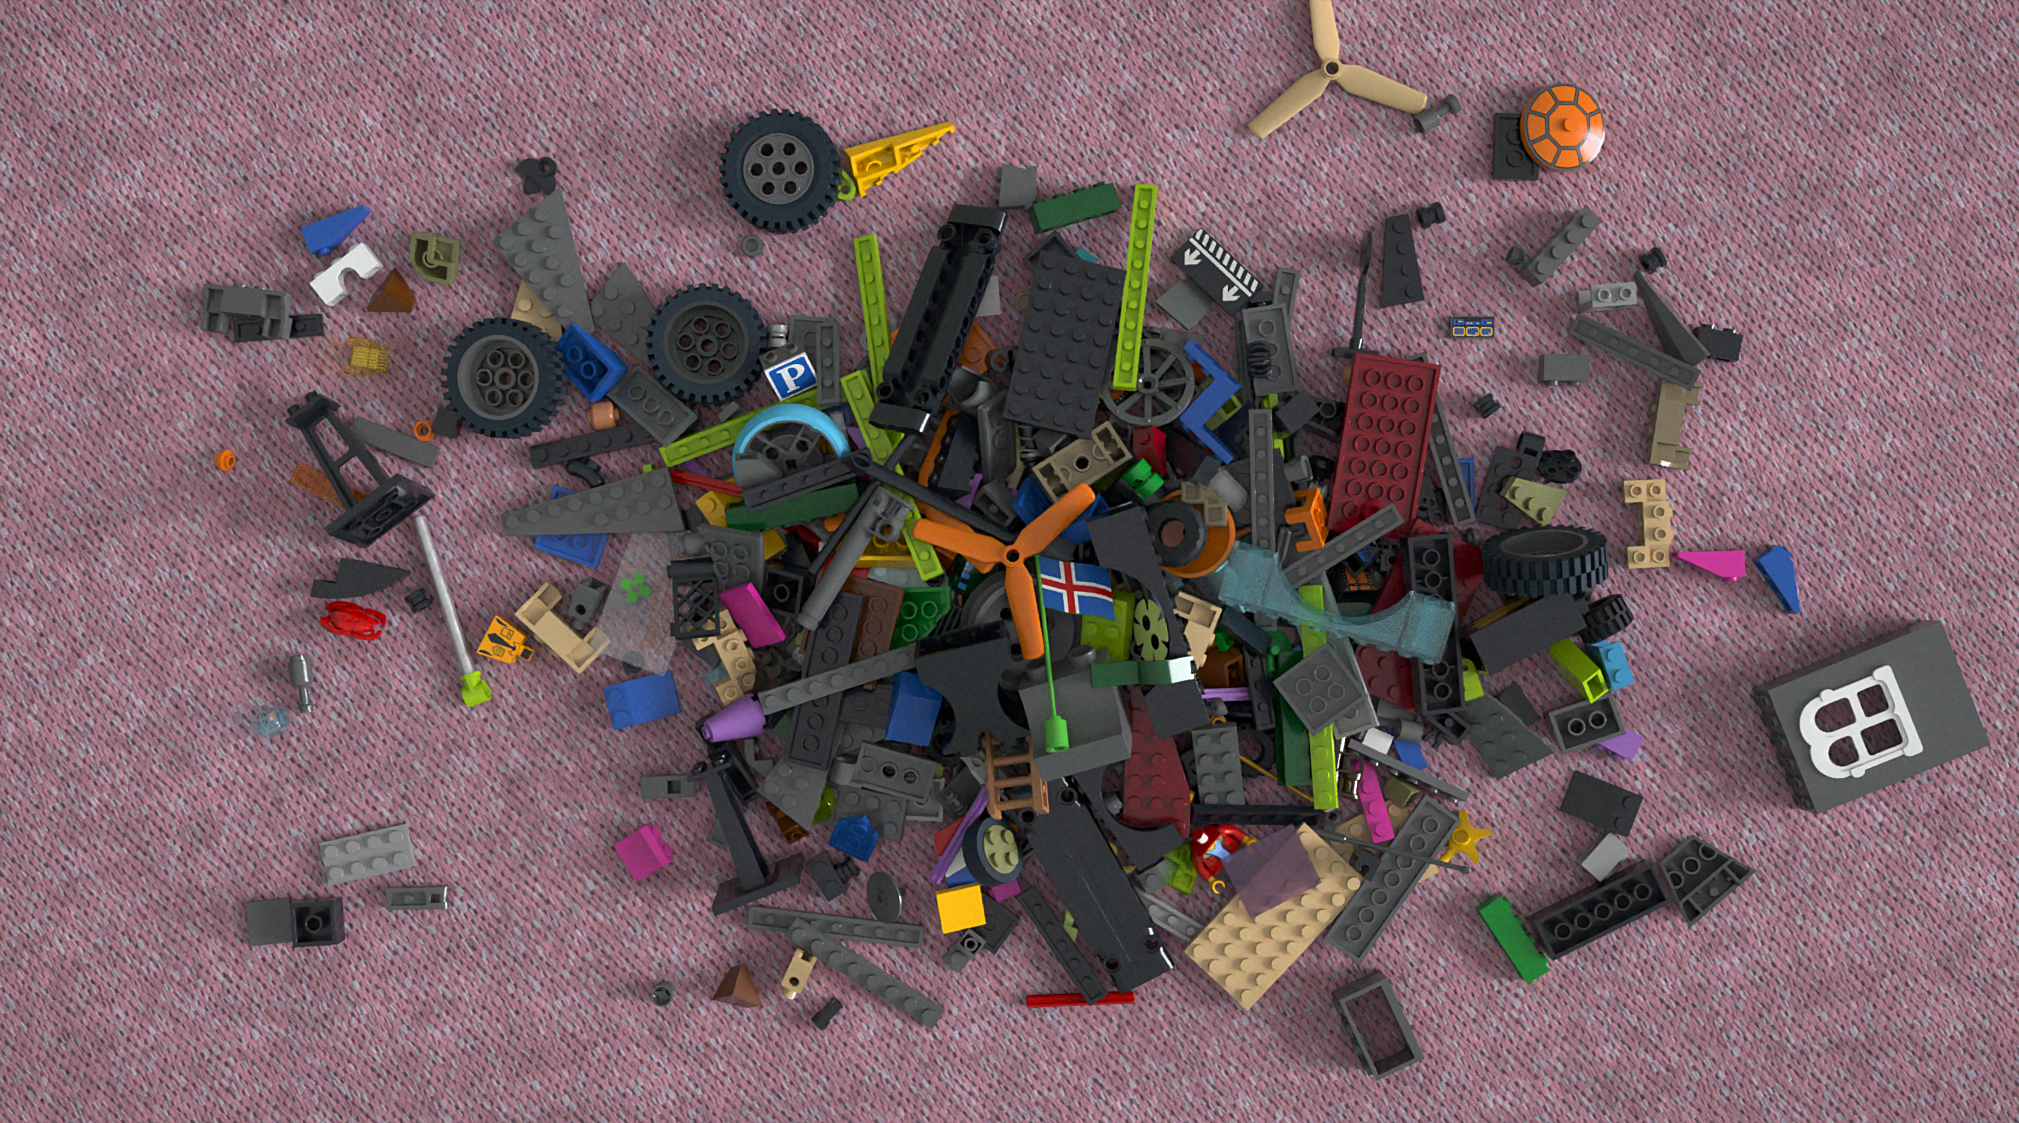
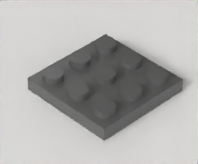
[1273,642,1368,736]

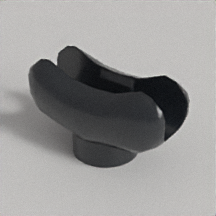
[565,457,605,489]

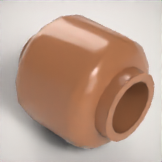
[587,401,621,430]

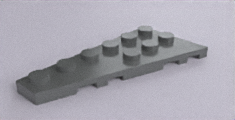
[589,262,692,369]
[697,523,769,652]

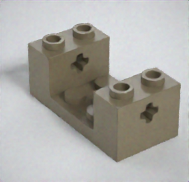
[1032,421,1132,505]

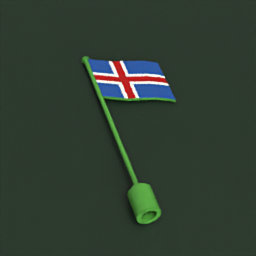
[1033,553,1115,753]

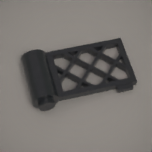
[667,557,721,641]

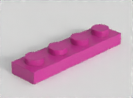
[1351,756,1395,844]

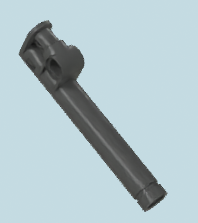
[795,485,915,631]

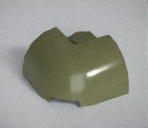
[409,232,460,285]

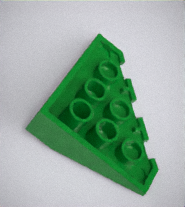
[882,586,952,678]

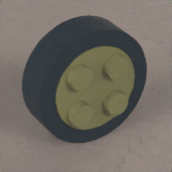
[962,817,1023,887]

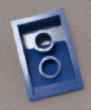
[555,323,629,402]
[603,670,682,730]
[885,672,943,746]

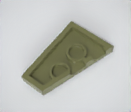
[1499,476,1569,527]

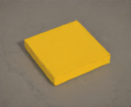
[935,882,986,934]

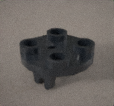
[1537,449,1582,484]

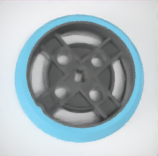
[732,403,851,484]

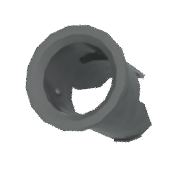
[947,366,1009,419]

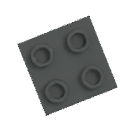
[935,766,982,821]

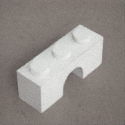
[310,243,384,307]

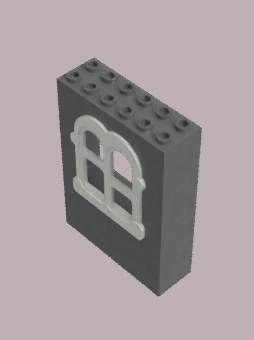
[1752,620,1991,814]

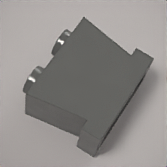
[995,163,1038,213]

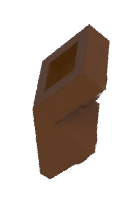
[765,801,810,844]

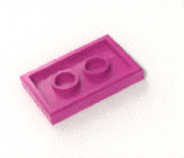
[719,583,787,648]

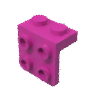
[615,822,674,881]

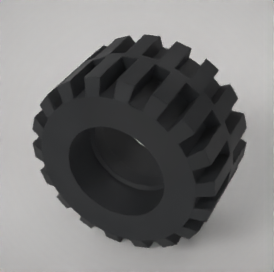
[1578,594,1634,644]
[921,707,965,768]
[1236,722,1276,779]

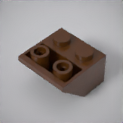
[1195,645,1246,689]

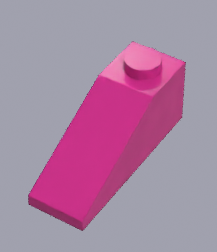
[1672,550,1745,581]

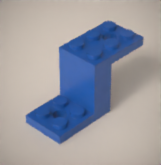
[1179,341,1242,465]
[1011,477,1118,572]

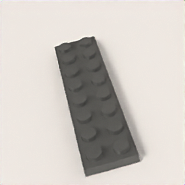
[1323,794,1461,964]

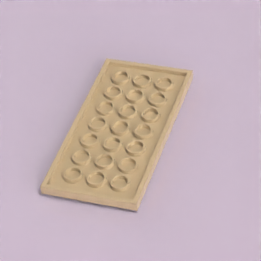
[1183,822,1365,1011]

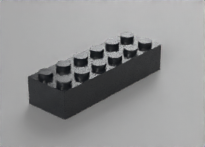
[1527,859,1672,961]

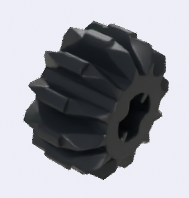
[1247,341,1272,378]

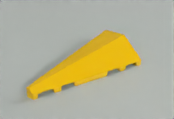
[844,121,955,197]

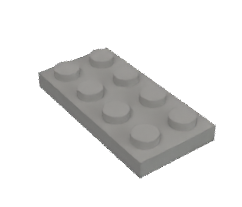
[319,823,417,886]

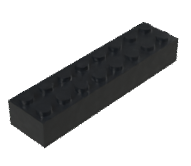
[1400,531,1466,716]

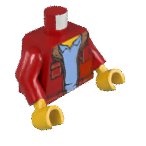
[1190,824,1260,894]

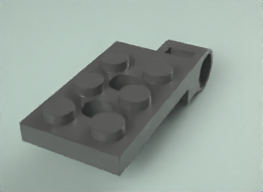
[829,740,938,804]

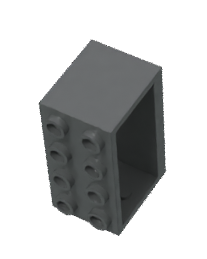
[1331,969,1425,1081]

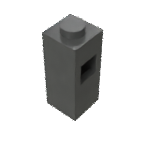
[640,773,701,799]

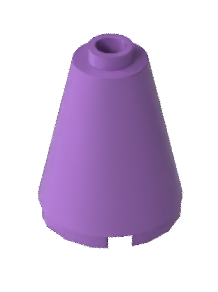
[702,693,767,742]

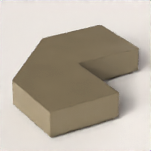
[1181,481,1227,527]

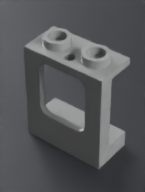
[1576,282,1637,314]

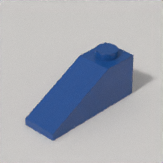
[301,205,370,257]
[1752,545,1800,614]

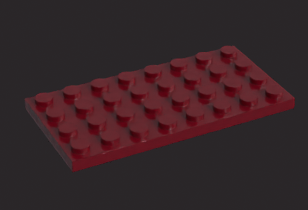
[1325,352,1442,539]
[1353,518,1483,715]

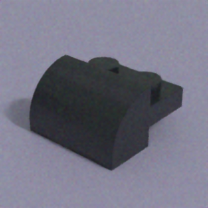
[1102,461,1167,513]

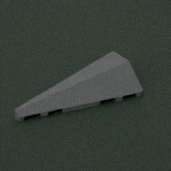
[1633,271,1710,367]

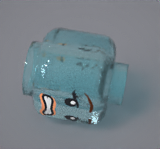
[254,707,290,739]

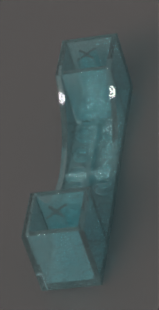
[1218,540,1456,665]

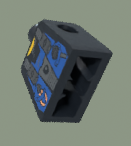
[1338,532,1383,578]

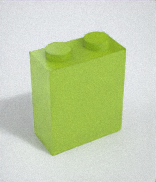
[1548,637,1609,704]

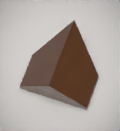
[367,267,416,313]
[712,964,762,1008]

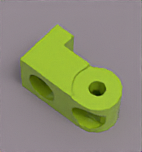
[1462,658,1484,702]

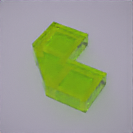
[1162,843,1198,896]

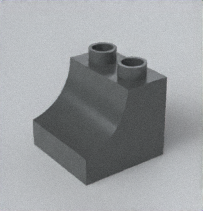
[1018,644,1133,783]

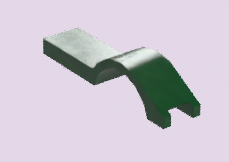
[1089,655,1194,688]

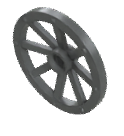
[1101,339,1195,428]

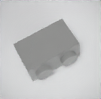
[1575,829,1630,882]

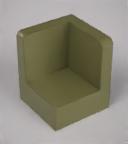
[1382,774,1422,809]

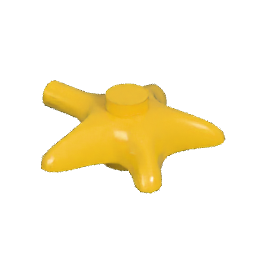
[1438,809,1492,863]

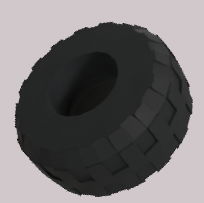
[1145,500,1208,568]

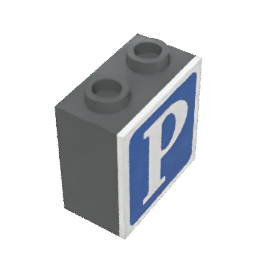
[759,339,817,402]

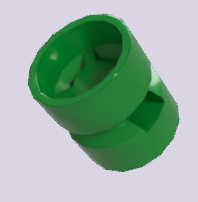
[1122,458,1164,501]

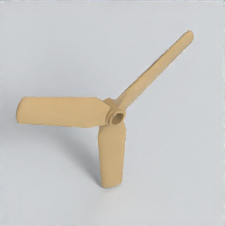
[1248,0,1427,139]

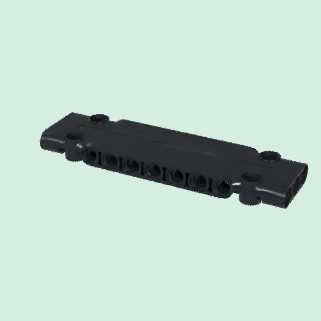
[868,204,1009,437]
[1003,774,1175,994]

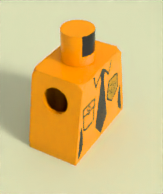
[476,615,535,664]

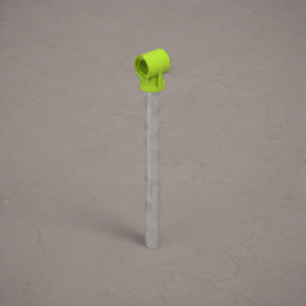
[412,516,491,707]

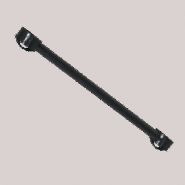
[848,450,1021,555]

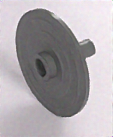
[866,871,906,924]

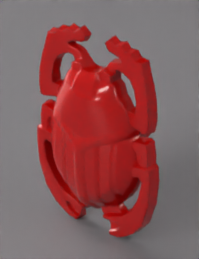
[320,601,386,641]

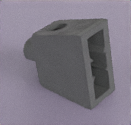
[568,576,610,630]

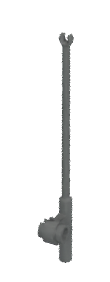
[1296,809,1470,874]

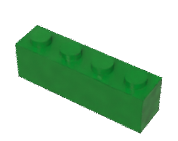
[1475,893,1550,984]

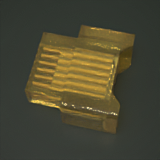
[344,336,390,378]

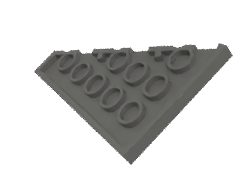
[491,188,596,335]

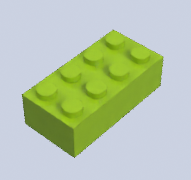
[1081,589,1135,661]

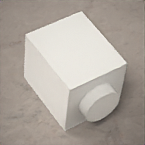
[1357,728,1394,754]

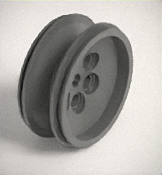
[960,569,1082,692]

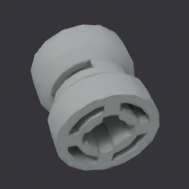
[766,325,788,349]

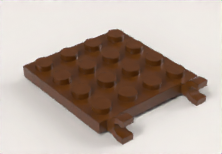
[798,567,906,690]

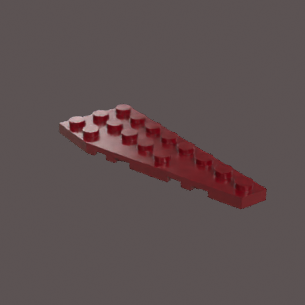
[1123,684,1191,838]

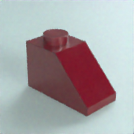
[1133,425,1167,477]

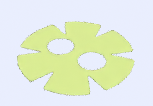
[1133,599,1168,661]

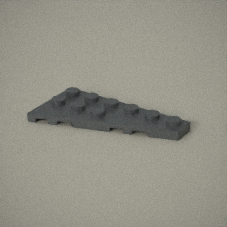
[1455,685,1556,780]
[757,721,846,831]

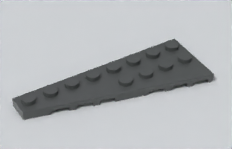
[500,467,686,536]

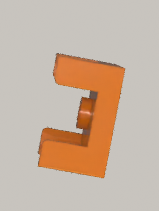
[1285,487,1329,552]

